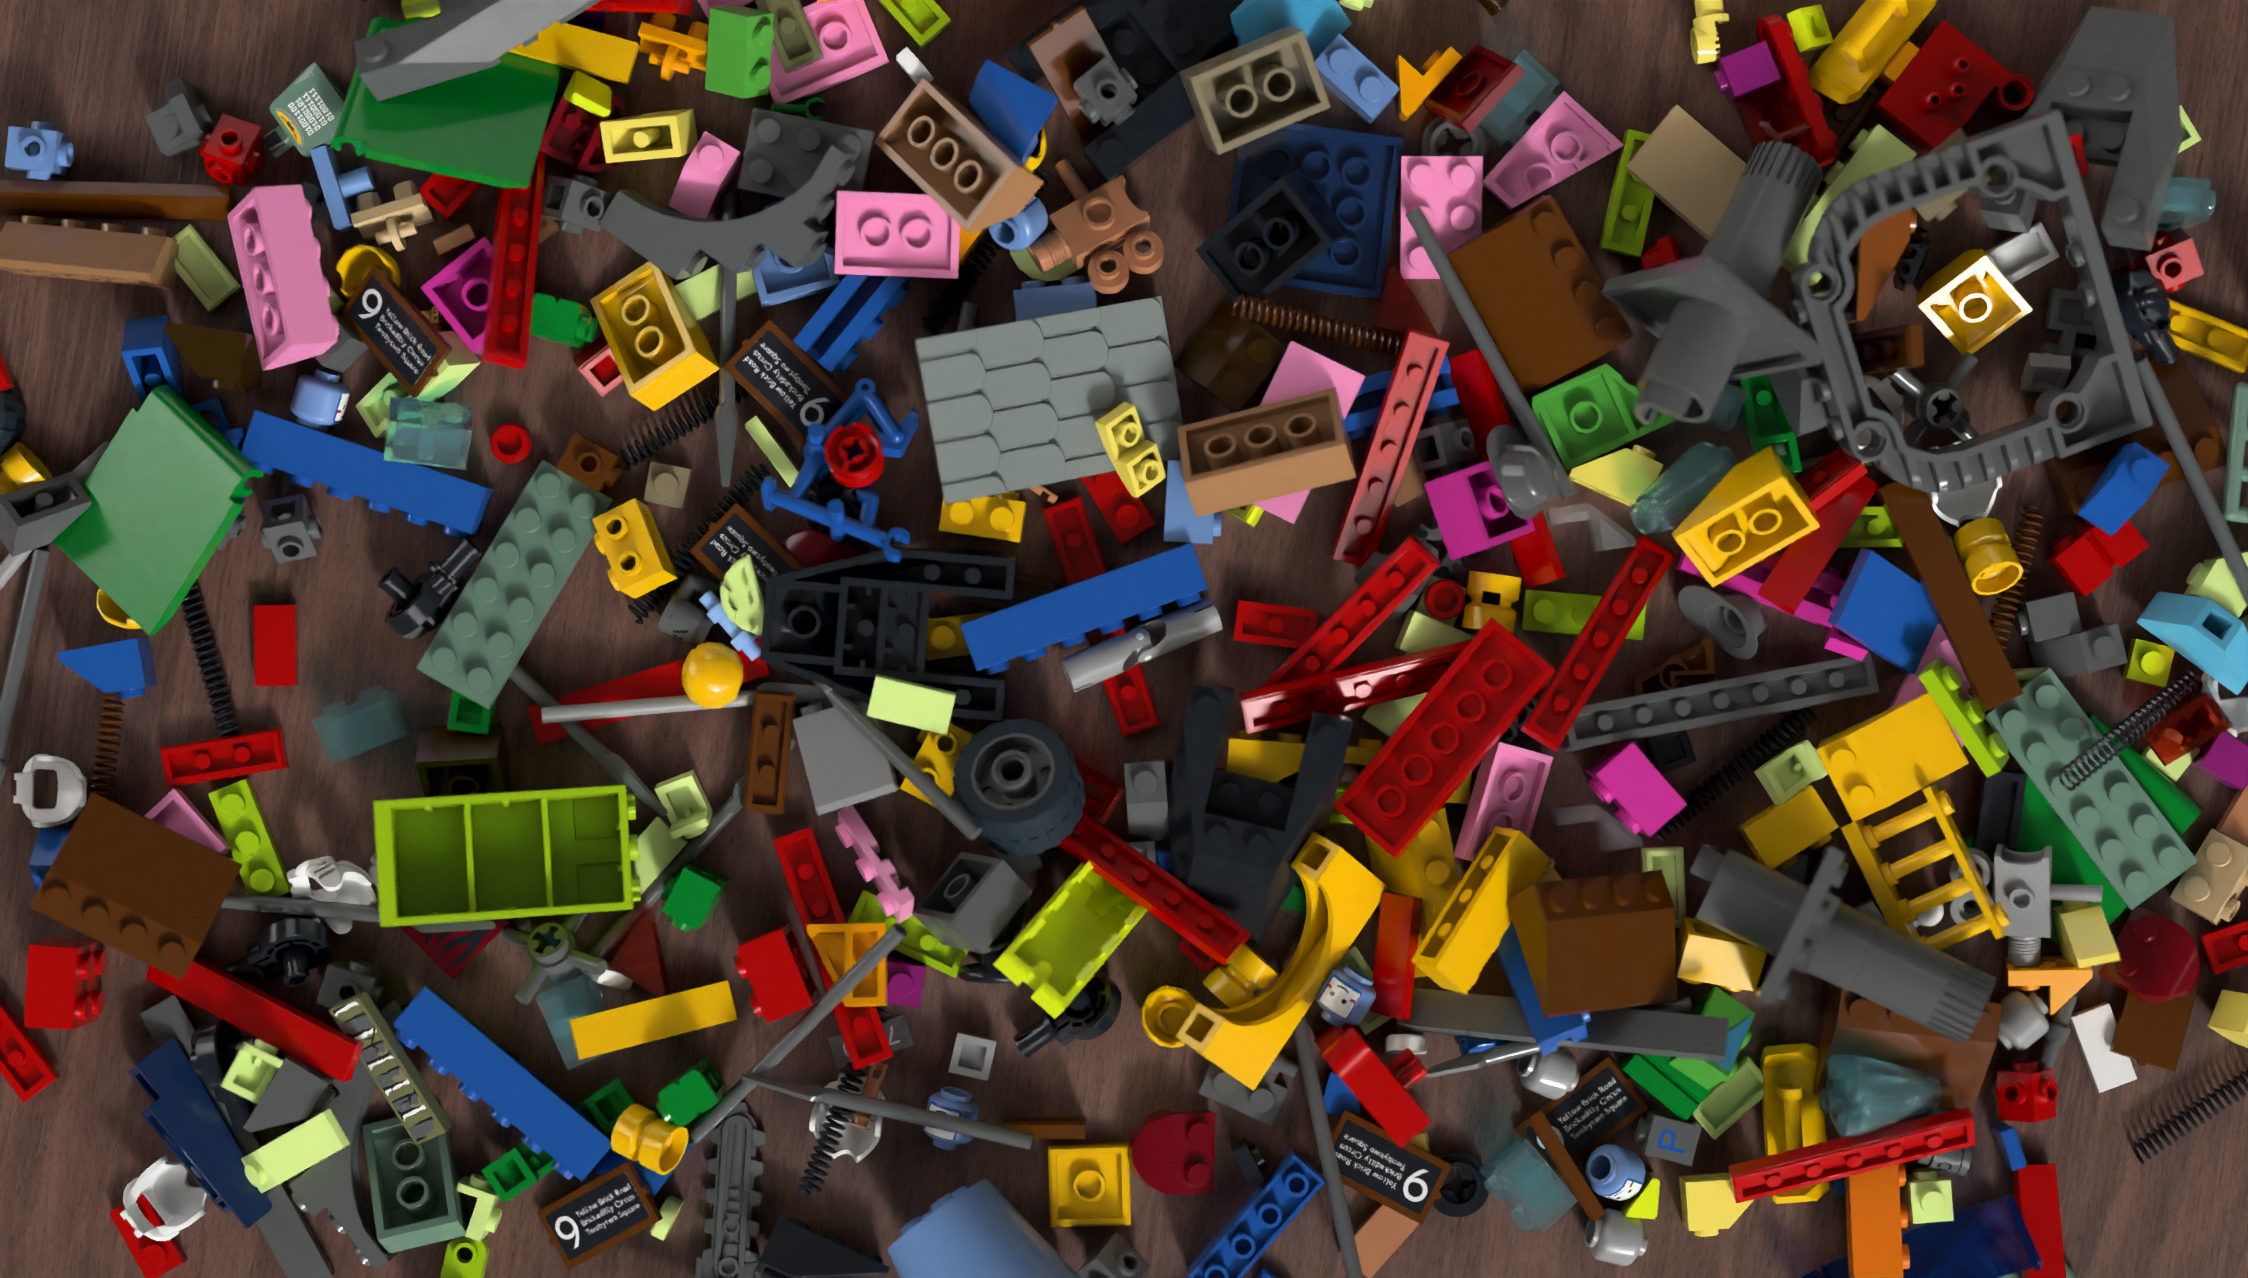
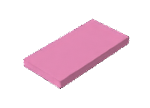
[1252,341,1366,524]

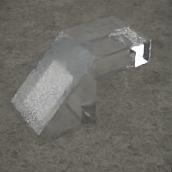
[1544,503,1636,552]
[1551,802,1643,852]

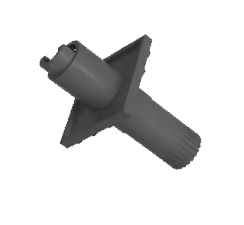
[1601,141,1826,425]
[1690,845,1996,1045]

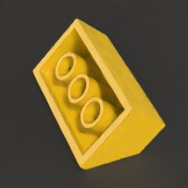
[1364,806,1460,978]

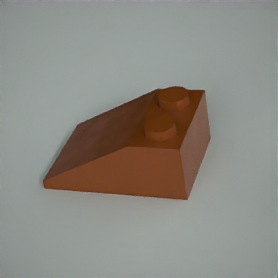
[1842,208,1917,324]

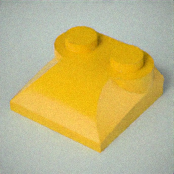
[1915,249,2033,355]

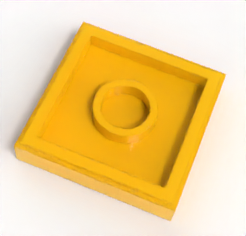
[1048,1142,1131,1227]

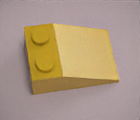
[590,261,720,412]
[1672,446,1820,588]
[1816,692,1969,822]

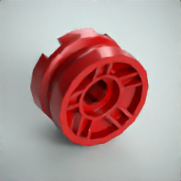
[824,422,886,488]

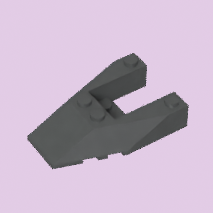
[354,0,601,101]
[1979,6,2183,251]

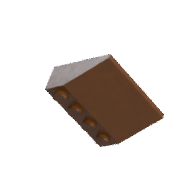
[1446,195,1634,396]
[2024,352,2227,516]
[29,791,243,980]
[1507,870,1677,1018]
[1813,983,2003,1111]

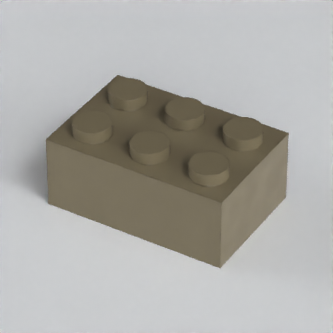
[1179,25,1331,155]

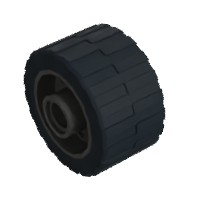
[953,718,1086,857]

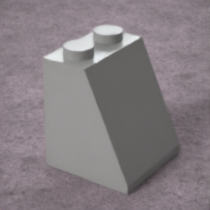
[793,695,901,815]

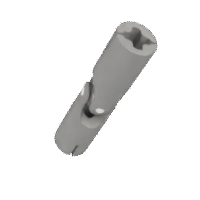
[1060,596,1223,693]

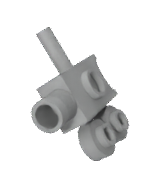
[1949,844,2102,967]

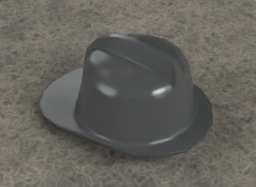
[1486,425,1559,519]
[1678,584,1769,660]

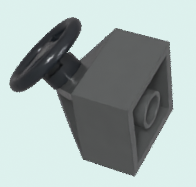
[912,852,1033,983]

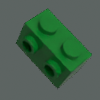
[660,861,730,932]

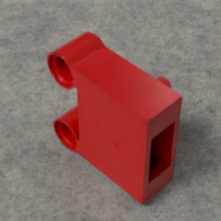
[1870,20,2035,154]
[1314,1023,1432,1148]

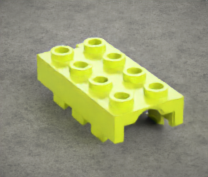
[993,861,1148,1019]

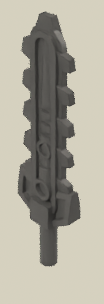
[695,1101,766,1278]

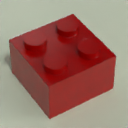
[734,922,820,1024]
[24,937,107,1030]

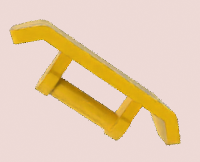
[1808,0,1937,104]
[1760,1043,1830,1204]

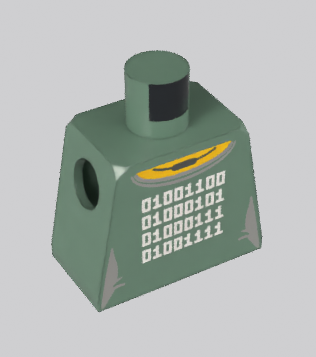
[262,62,346,159]

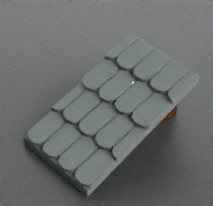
[915,296,1184,504]

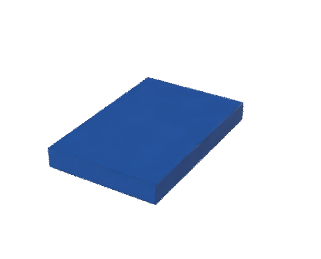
[1827,548,1939,674]

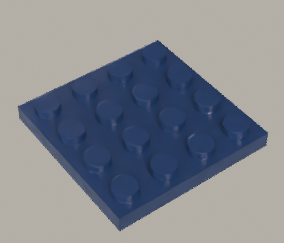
[1227,123,1403,301]

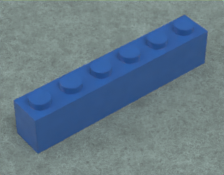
[241,410,494,539]
[960,543,1208,676]
[393,983,611,1181]

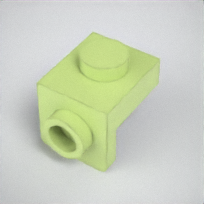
[1754,740,1828,806]
[655,770,713,839]
[220,1038,283,1104]
[455,1174,503,1242]

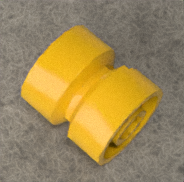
[0,442,53,496]
[1952,518,2023,595]
[1461,571,1522,634]
[1202,943,1279,1008]
[611,1103,689,1175]

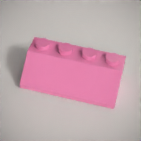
[227,184,339,370]

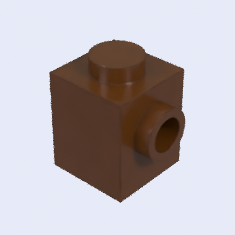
[555,432,624,493]

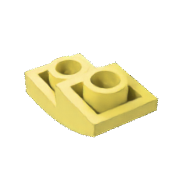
[1095,402,1167,498]

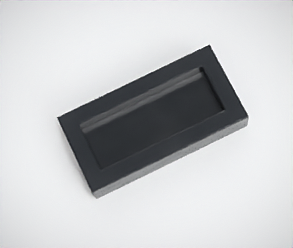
[1971,769,2027,852]

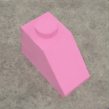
[669,131,744,219]

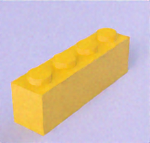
[1411,826,1550,994]

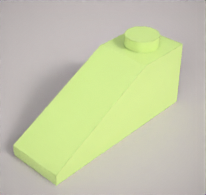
[356,331,480,438]
[241,1108,350,1194]

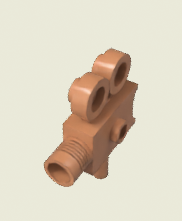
[1027,159,1164,294]

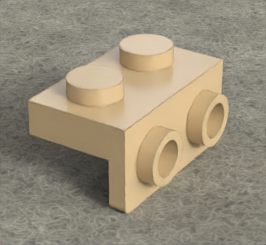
[2170,828,2248,928]

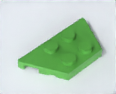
[1529,363,1674,471]

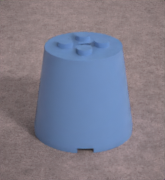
[886,1178,1081,1278]

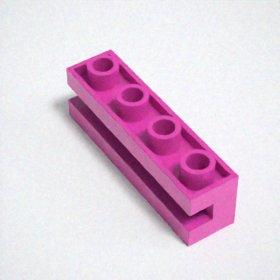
[1674,549,1846,628]

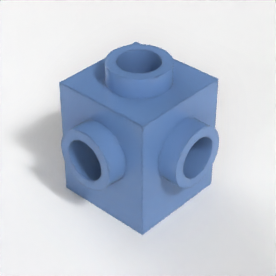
[5,121,74,181]

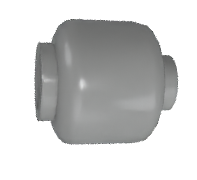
[1997,991,2049,1051]
[1516,1047,1580,1100]
[1584,1208,1648,1266]

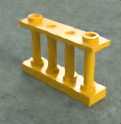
[1841,785,2010,951]

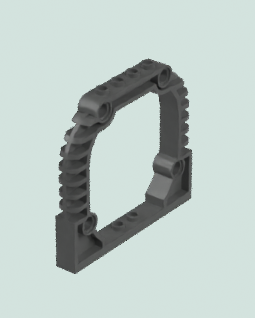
[1790,109,2153,492]

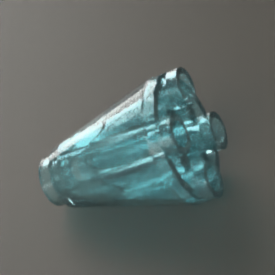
[1630,441,1736,534]
[1819,1054,1942,1137]

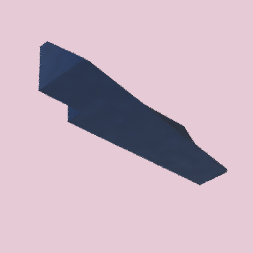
[128,1038,272,1229]

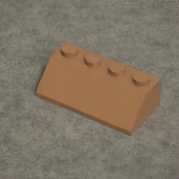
[874,78,1044,234]
[0,215,179,289]
[1177,387,1356,517]

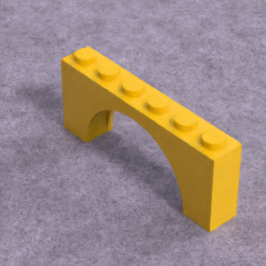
[1175,832,1389,1091]

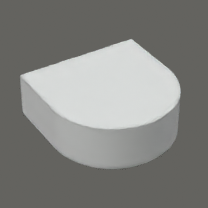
[896,47,934,85]
[1385,1034,1427,1054]

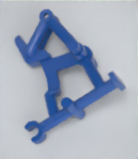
[761,378,919,562]

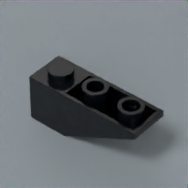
[755,1217,890,1278]

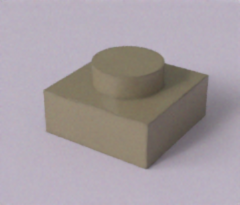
[643,461,693,509]

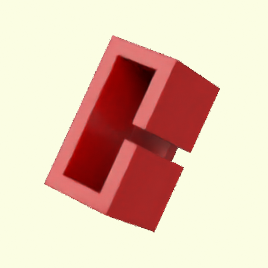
[2045,519,2149,597]

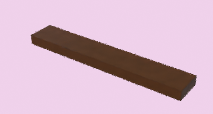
[0,180,238,220]
[1876,481,2024,712]

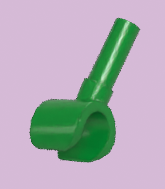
[770,97,826,121]

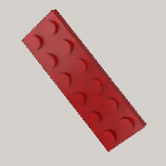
[1333,617,1556,860]

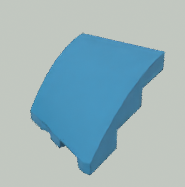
[1230,0,1352,59]

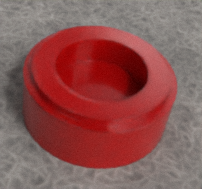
[490,423,533,464]
[1423,579,1465,620]

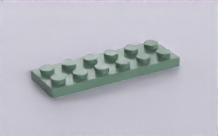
[416,460,614,710]
[1984,667,2198,910]

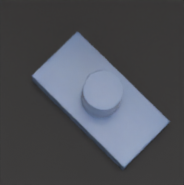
[310,145,376,232]

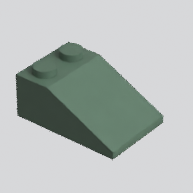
[362,1107,468,1254]

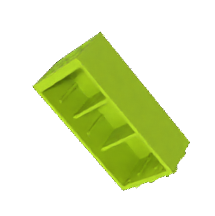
[374,785,641,927]

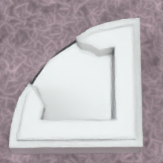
[580,963,635,990]

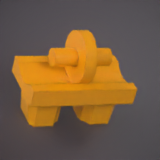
[638,13,709,81]

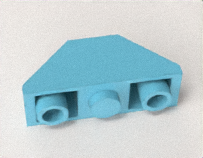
[2136,591,2248,695]

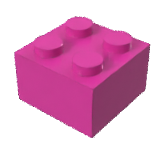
[421,236,535,355]
[1424,461,1535,561]
[1585,741,1687,837]

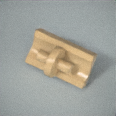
[350,180,435,251]

